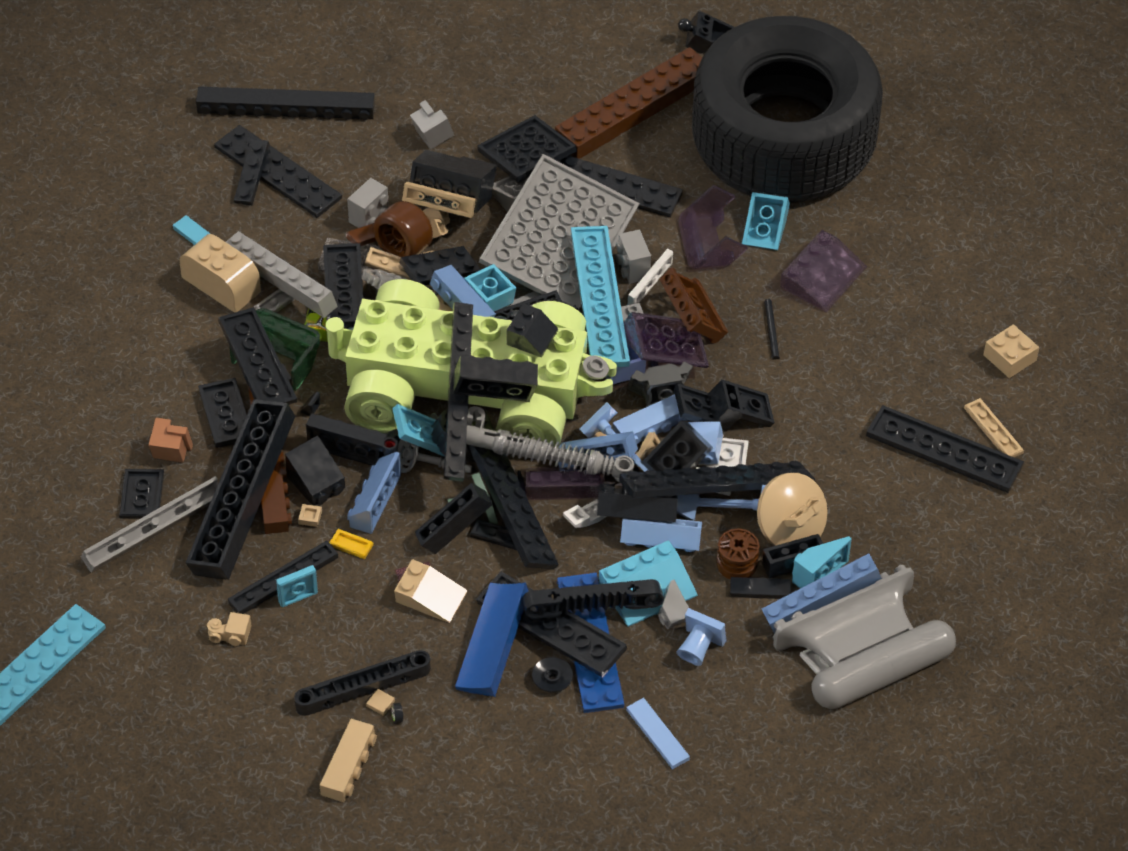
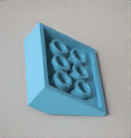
[599,540,697,627]

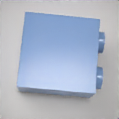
[688,422,723,465]

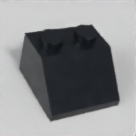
[507,303,558,358]

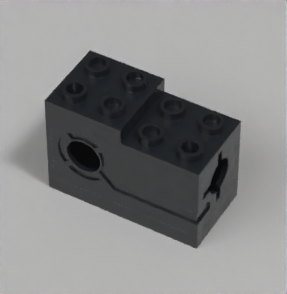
[410,150,497,213]

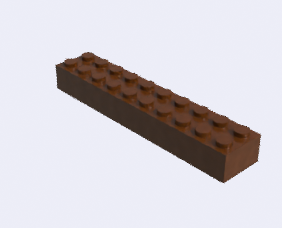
[555,47,702,159]

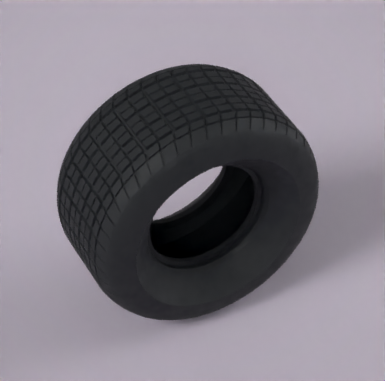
[692,16,883,202]

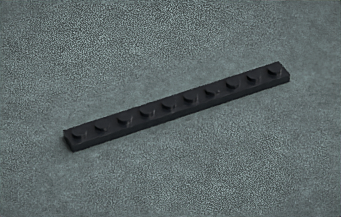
[443,302,473,482]

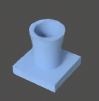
[677,608,726,666]

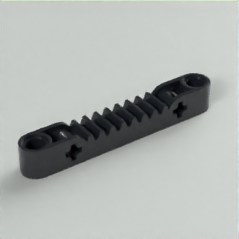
[522,579,664,619]
[294,650,431,716]

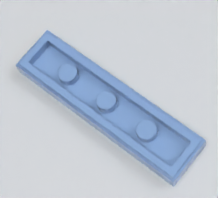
[627,698,690,769]

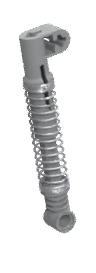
[466,406,634,482]

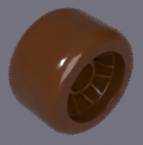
[373,201,433,257]

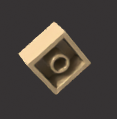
[984,324,1039,378]

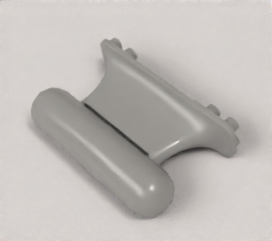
[773,565,956,709]

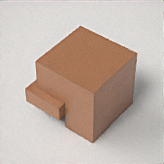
[149,418,193,462]

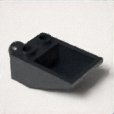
[678,11,734,53]

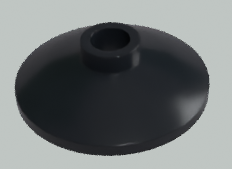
[532,657,573,693]

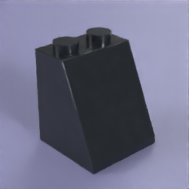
[285,436,345,506]

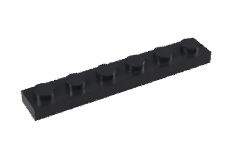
[228,540,338,614]

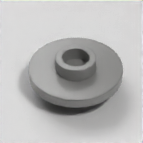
[582,356,609,380]

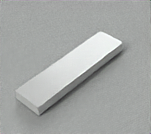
[628,249,673,305]

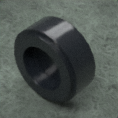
[391,703,403,724]

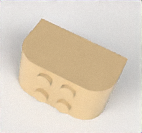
[180,234,261,313]

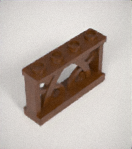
[659,267,728,344]

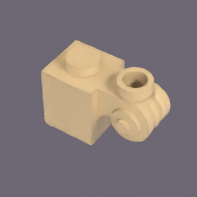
[207,612,251,646]

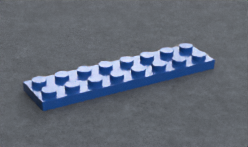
[557,573,624,713]

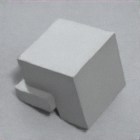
[410,100,454,149]

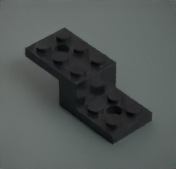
[674,379,775,432]

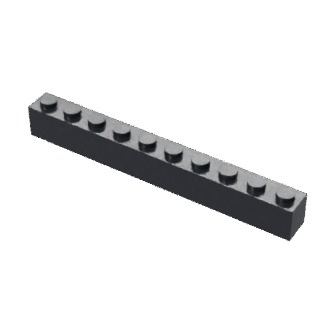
[196,86,375,120]

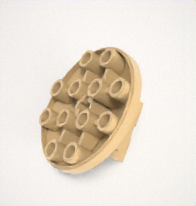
[757,473,827,546]

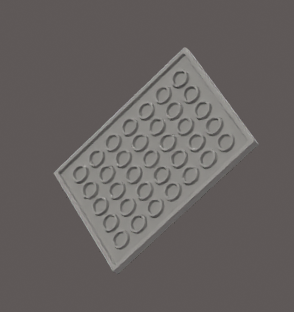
[479,154,640,311]

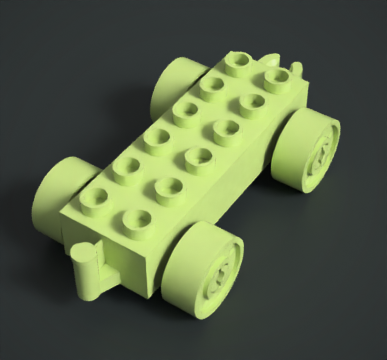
[326,279,617,447]

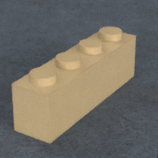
[320,719,377,802]

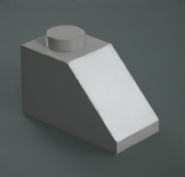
[658,580,689,629]

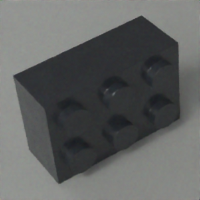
[641,421,713,471]

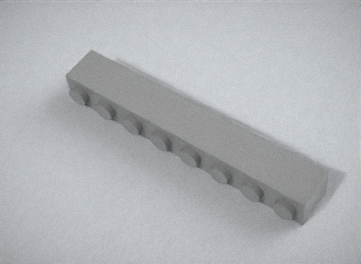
[226,231,338,318]

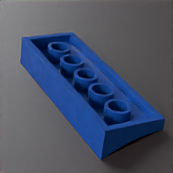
[455,582,528,697]

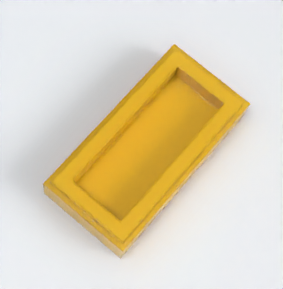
[330,529,374,559]

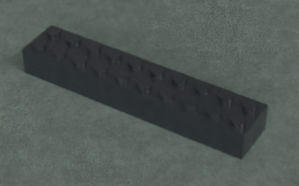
[186,400,296,580]

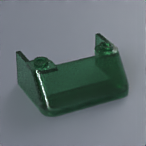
[229,308,320,391]

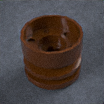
[716,528,760,580]

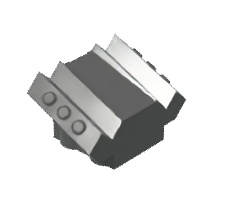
[627,362,693,407]

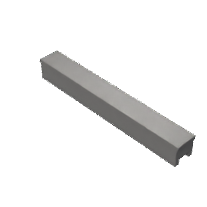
[81,476,218,573]

